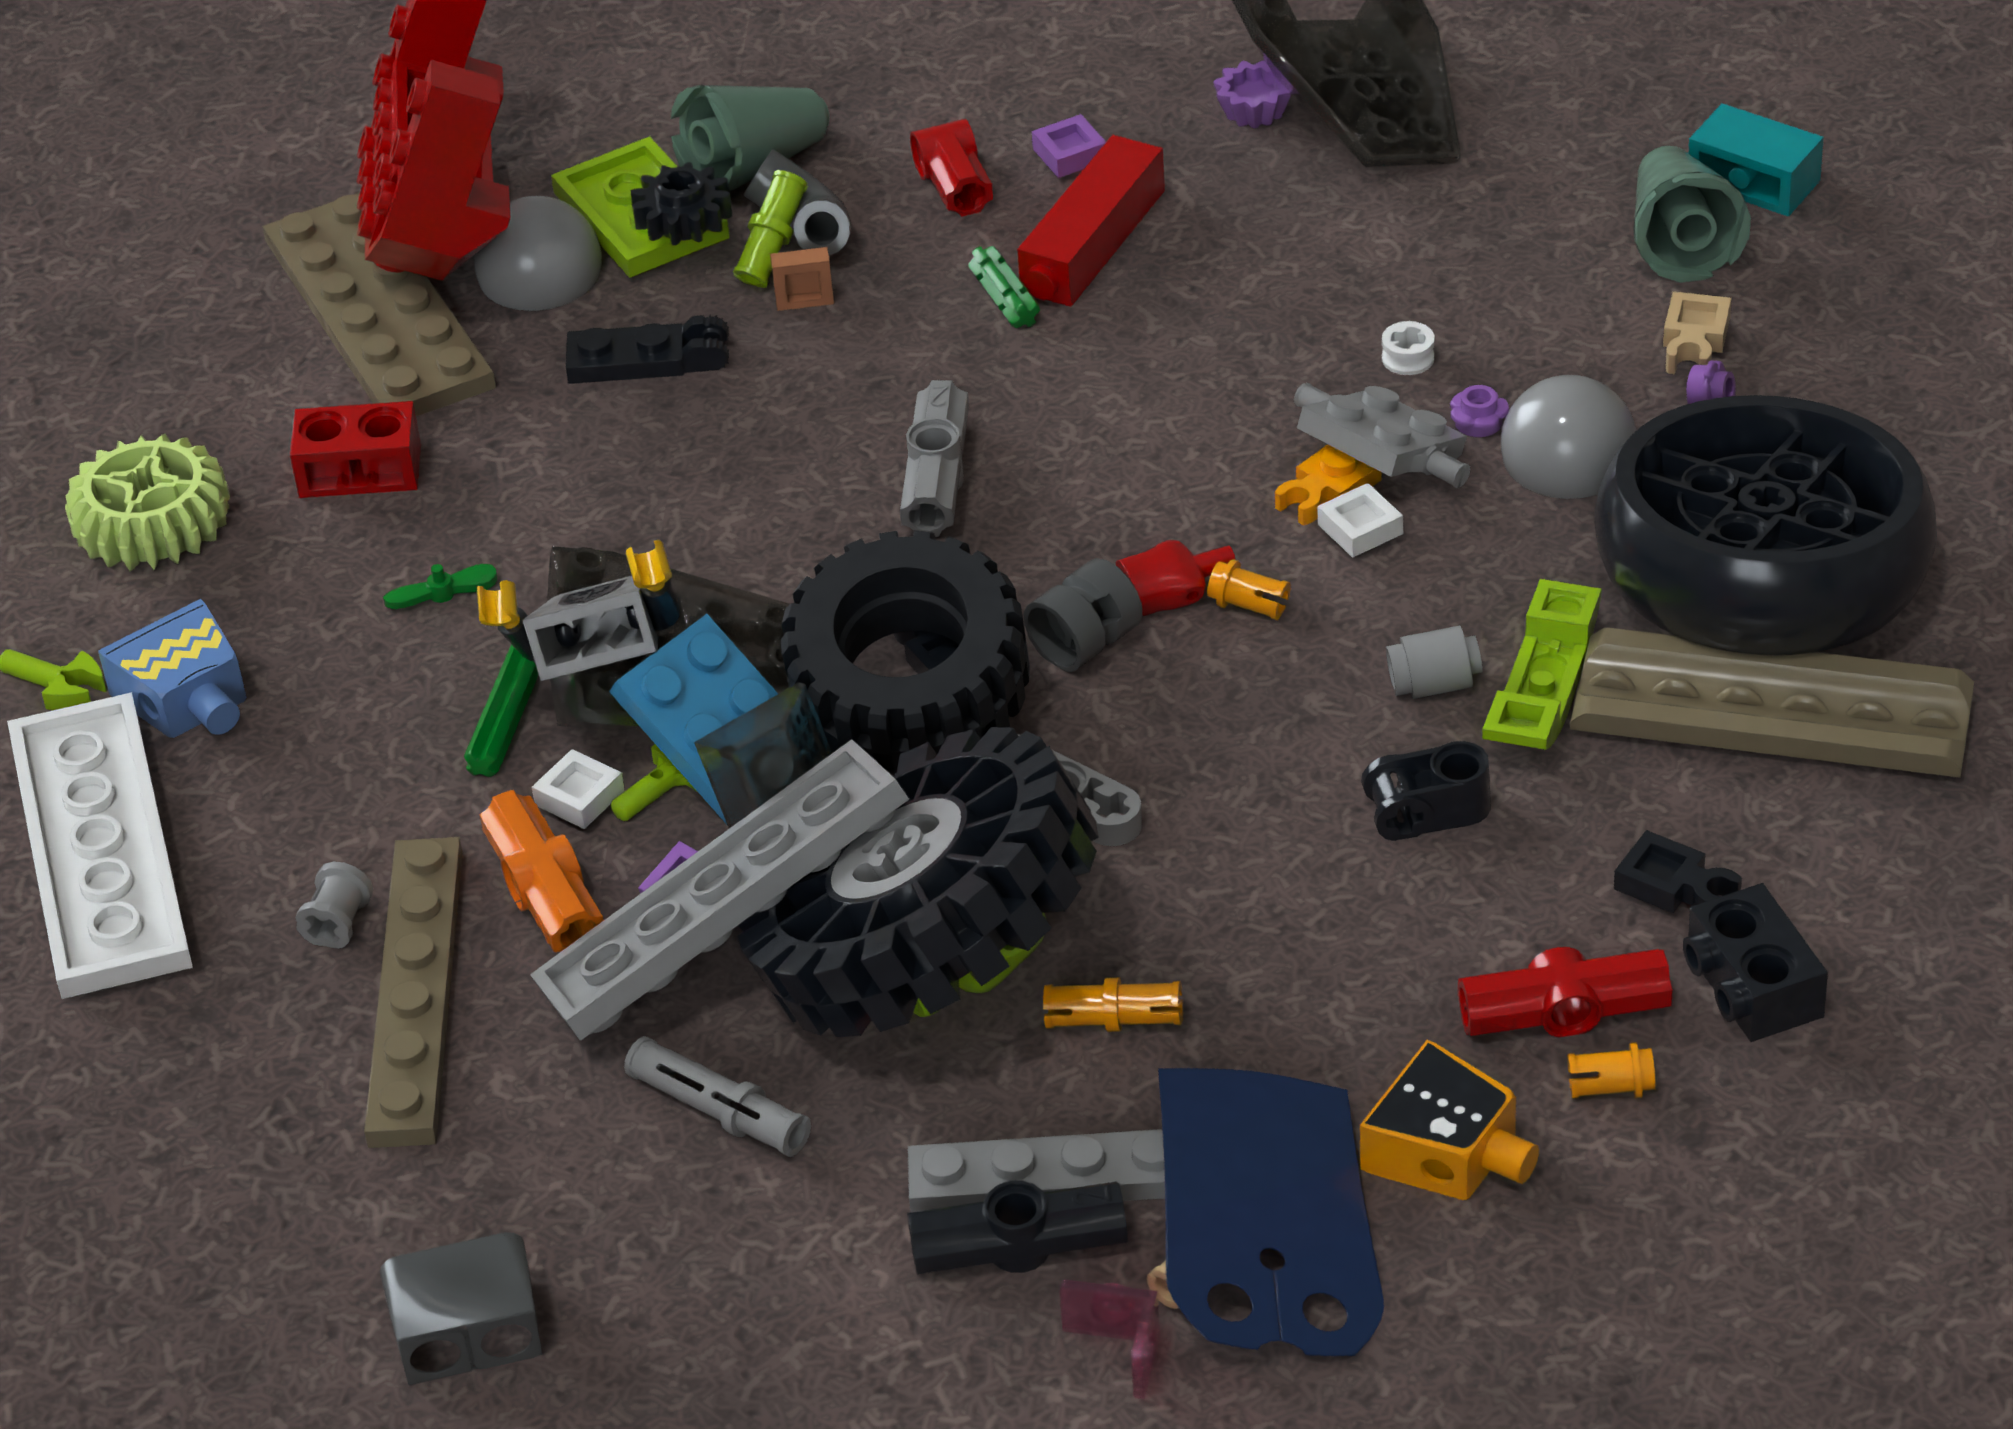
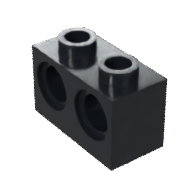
[1683,883,1828,1042]

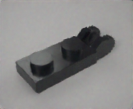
[566,315,729,384]

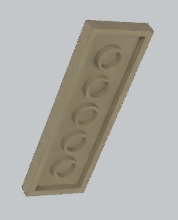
[262,193,496,417]

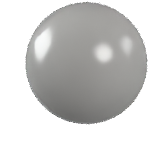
[474,195,602,311]
[1501,375,1636,499]

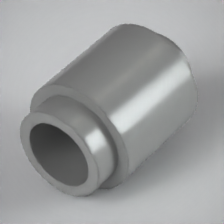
[1386,625,1482,699]

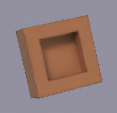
[770,247,834,311]

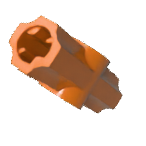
[480,790,604,952]

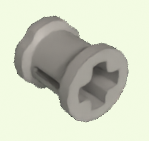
[295,862,373,949]

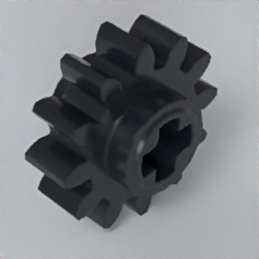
[630,162,733,245]

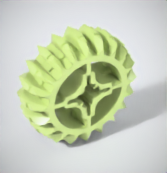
[65,434,230,571]

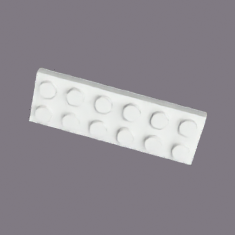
[7,692,193,999]

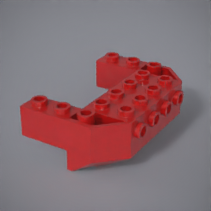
[357,0,511,281]

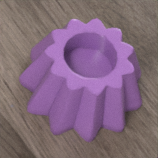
[1214,60,1294,128]

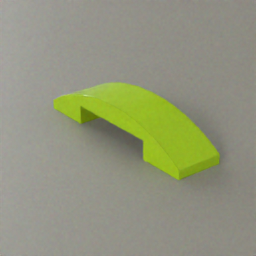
[1482,579,1602,750]

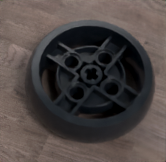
[1594,395,1937,655]

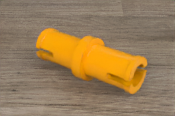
[1043,977,1183,1032]

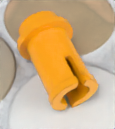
[1207,559,1291,621]
[1567,1042,1656,1099]

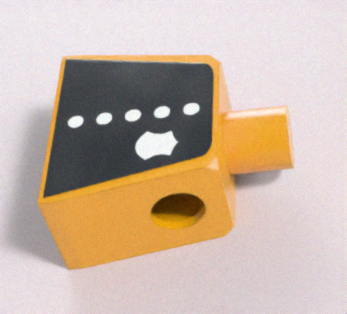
[1360,1040,1539,1200]

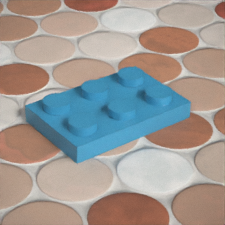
[609,614,831,828]

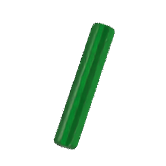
[464,644,539,777]

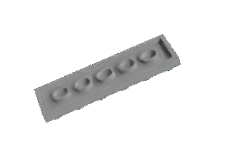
[530,739,909,1041]

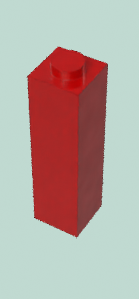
[1017,135,1165,307]

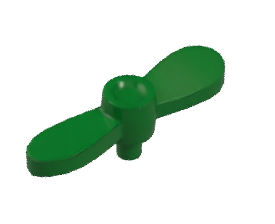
[383,564,497,609]

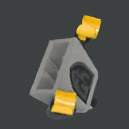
[477,540,681,681]

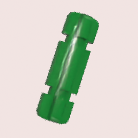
[968,246,1040,328]

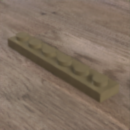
[364,837,463,1148]

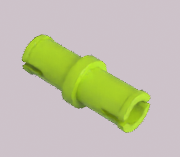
[733,170,808,288]

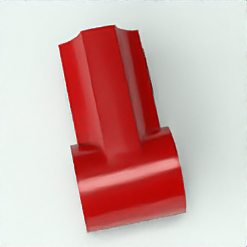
[910,119,993,217]

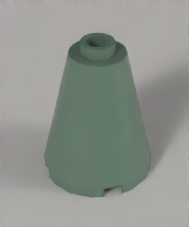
[671,85,830,192]
[1634,146,1751,283]

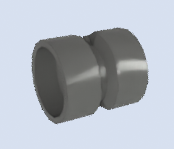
[1024,558,1143,672]

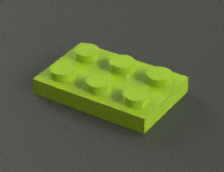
[551,136,730,278]

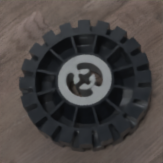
[737,727,1099,1037]

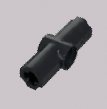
[907,1180,1128,1274]

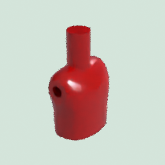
[1116,540,1236,616]

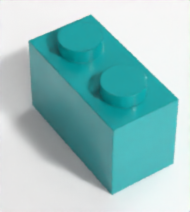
[1688,103,1824,217]

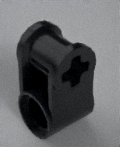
[1361,741,1491,841]

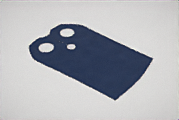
[1158,1068,1384,1356]

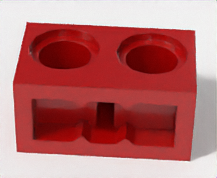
[290,401,421,498]

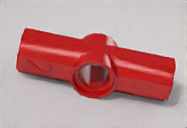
[1458,947,1673,1038]

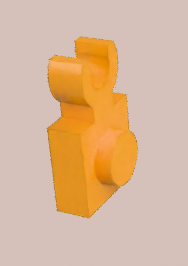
[1275,445,1382,525]

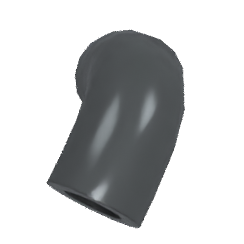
[743,149,851,256]

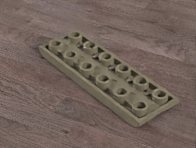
[1570,628,1974,778]

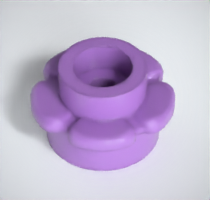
[1687,360,1736,404]
[1450,385,1509,437]

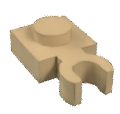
[1663,291,1732,374]

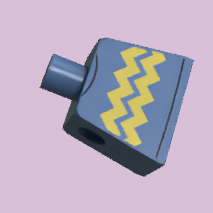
[98,599,247,738]

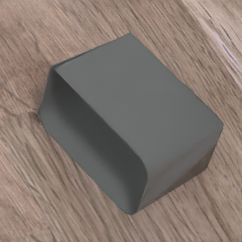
[380,1232,542,1385]

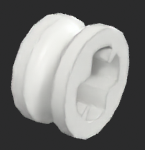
[1382,321,1435,375]

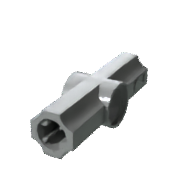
[900,380,969,537]

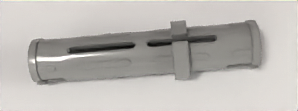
[624,1036,811,1157]

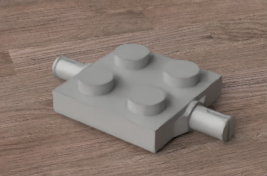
[1294,382,1470,488]

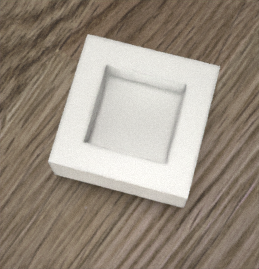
[1317,483,1403,558]
[532,749,625,829]

